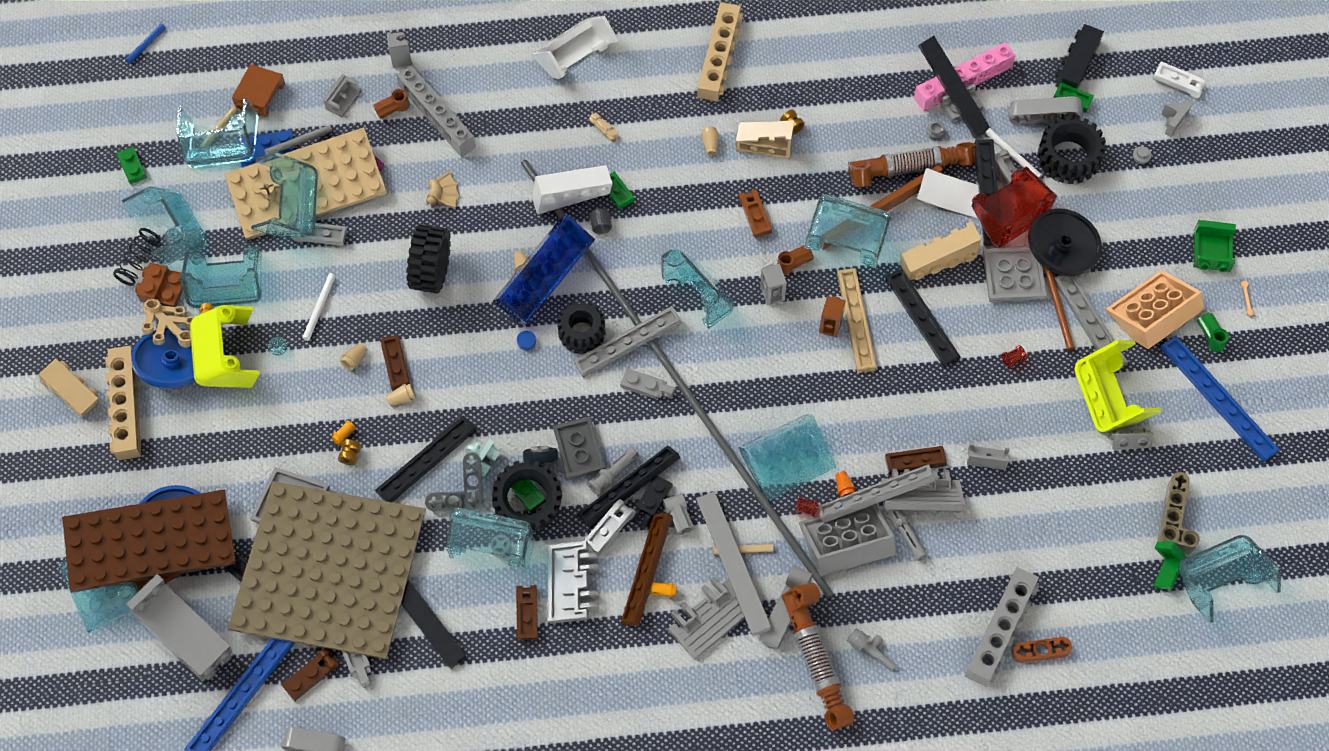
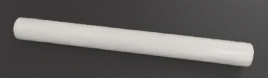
[985,128,1042,180]
[302,273,336,341]

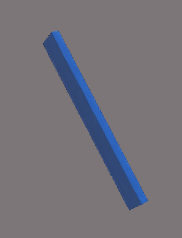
[1160,336,1280,463]
[184,638,296,751]

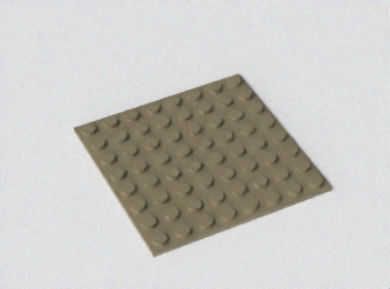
[228,481,426,659]

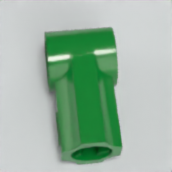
[1197,312,1229,352]

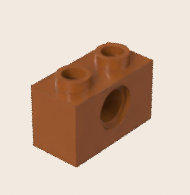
[819,296,846,337]

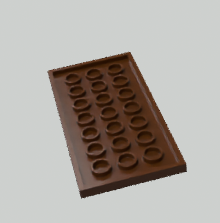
[62,489,236,593]

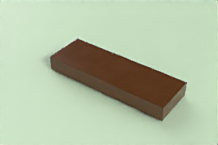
[380,335,410,391]
[885,446,947,474]

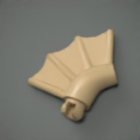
[426,171,460,209]

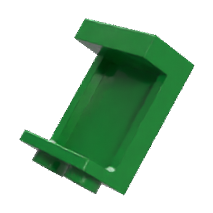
[1193,220,1236,272]

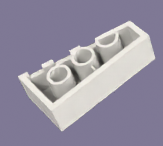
[532,165,612,215]

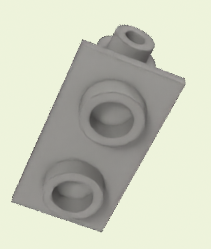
[1111,428,1154,450]

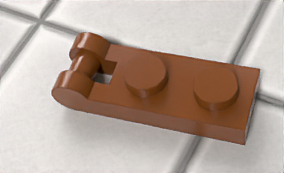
[738,189,772,238]

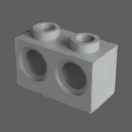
[760,264,787,305]

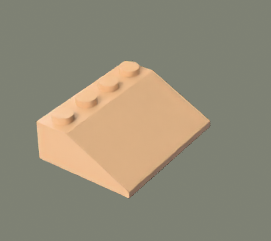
[1106,270,1204,349]

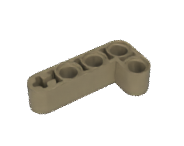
[1157,472,1200,554]

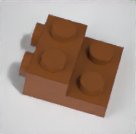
[135,262,188,307]

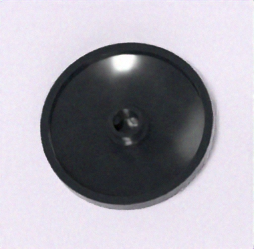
[1028,208,1102,276]

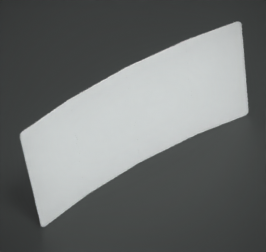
[917,168,981,219]

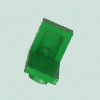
[1154,541,1186,589]

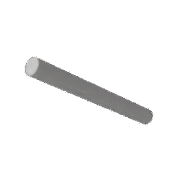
[265,125,332,156]

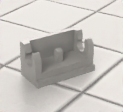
[387,32,412,68]
[323,73,361,117]
[995,151,1026,193]
[967,443,1010,470]

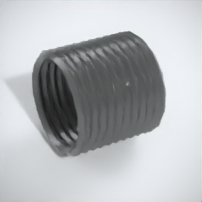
[589,209,612,234]

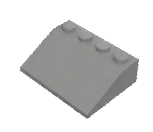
[799,504,896,577]

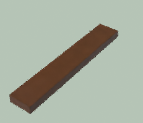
[621,513,673,626]

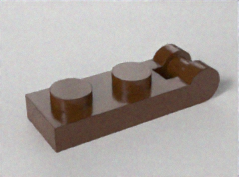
[516,585,538,641]
[281,648,340,702]

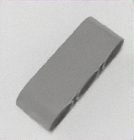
[282,727,346,751]

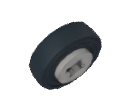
[523,446,558,465]

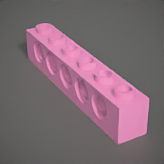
[914,42,1016,112]

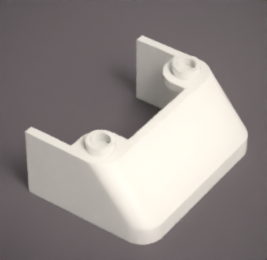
[532,16,619,79]

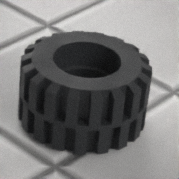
[557,301,606,353]

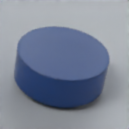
[517,331,536,351]

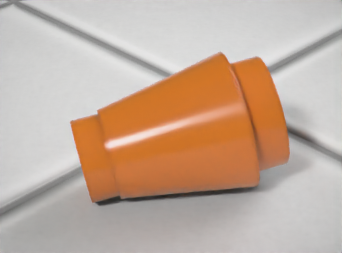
[835,471,857,498]

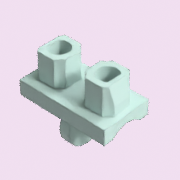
[466,439,500,476]

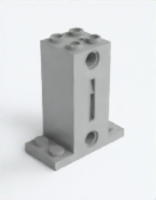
[126,574,232,682]

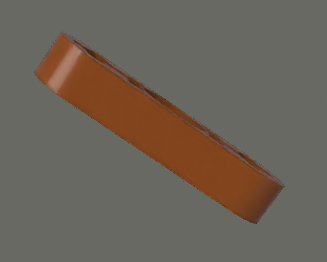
[1012,637,1072,663]

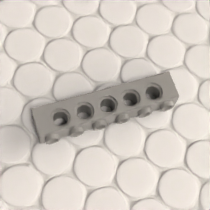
[397,66,476,157]
[965,567,1040,687]

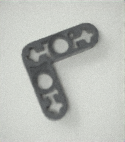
[425,452,483,511]

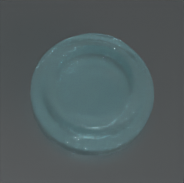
[268,337,288,355]

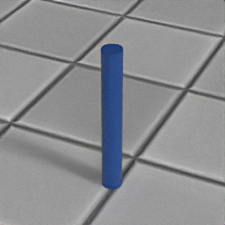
[125,24,166,64]

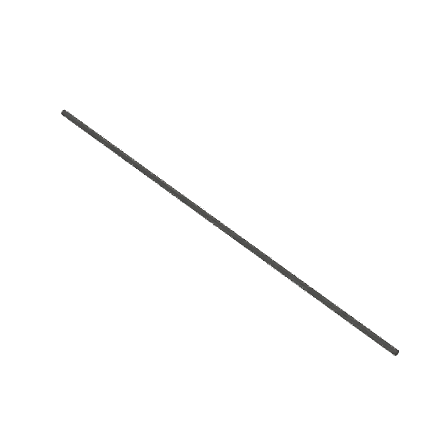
[521,159,834,599]

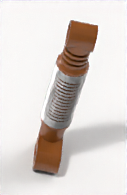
[848,142,976,187]
[781,583,854,730]

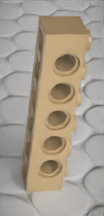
[697,2,743,102]
[105,346,141,460]

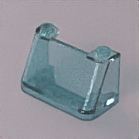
[804,194,891,268]
[180,246,262,308]
[661,249,734,329]

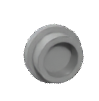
[927,121,945,139]
[1133,146,1151,164]

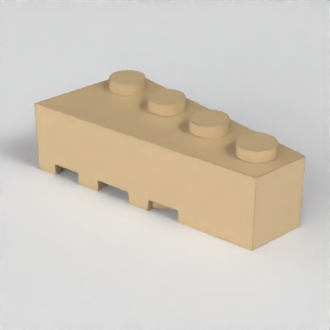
[900,221,981,280]

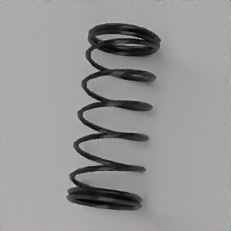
[113,228,161,286]

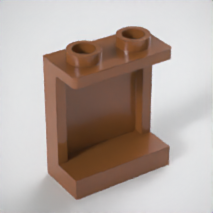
[232,64,285,117]

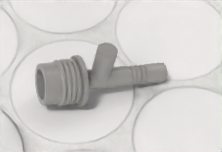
[846,628,896,670]

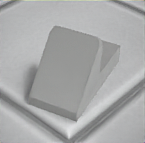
[1162,101,1193,137]

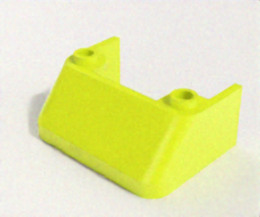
[190,305,260,388]
[1075,340,1162,432]

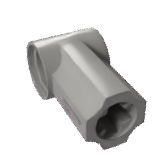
[663,493,694,535]

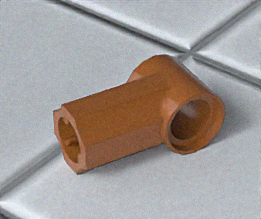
[373,89,410,119]
[777,244,814,275]

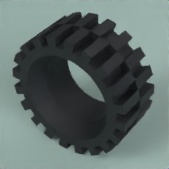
[1037,115,1106,184]
[406,224,451,294]
[492,459,562,533]

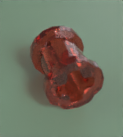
[1002,345,1027,368]
[795,496,819,517]

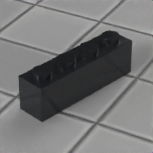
[1055,24,1104,89]

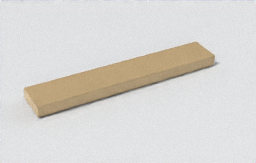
[837,268,877,373]

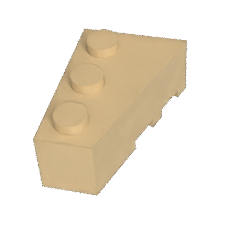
[736,121,794,159]
[38,359,99,418]

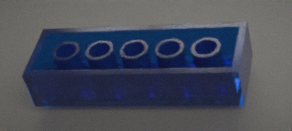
[493,215,595,326]

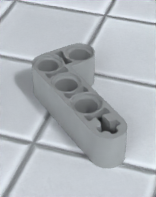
[1009,96,1084,124]
[759,565,812,649]

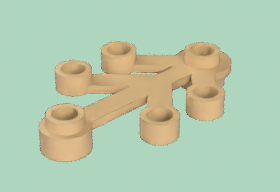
[142,299,194,348]

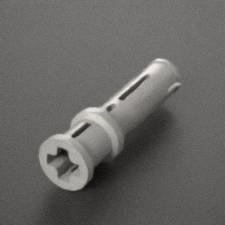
[587,447,639,495]
[884,509,928,561]

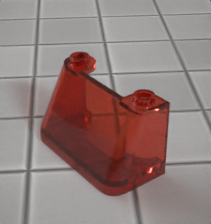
[971,166,1057,248]

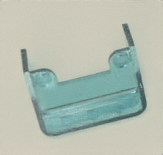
[176,98,258,168]
[251,152,318,237]
[122,187,207,266]
[446,508,534,573]
[1179,535,1281,623]

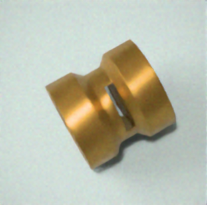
[780,109,805,135]
[338,439,361,465]

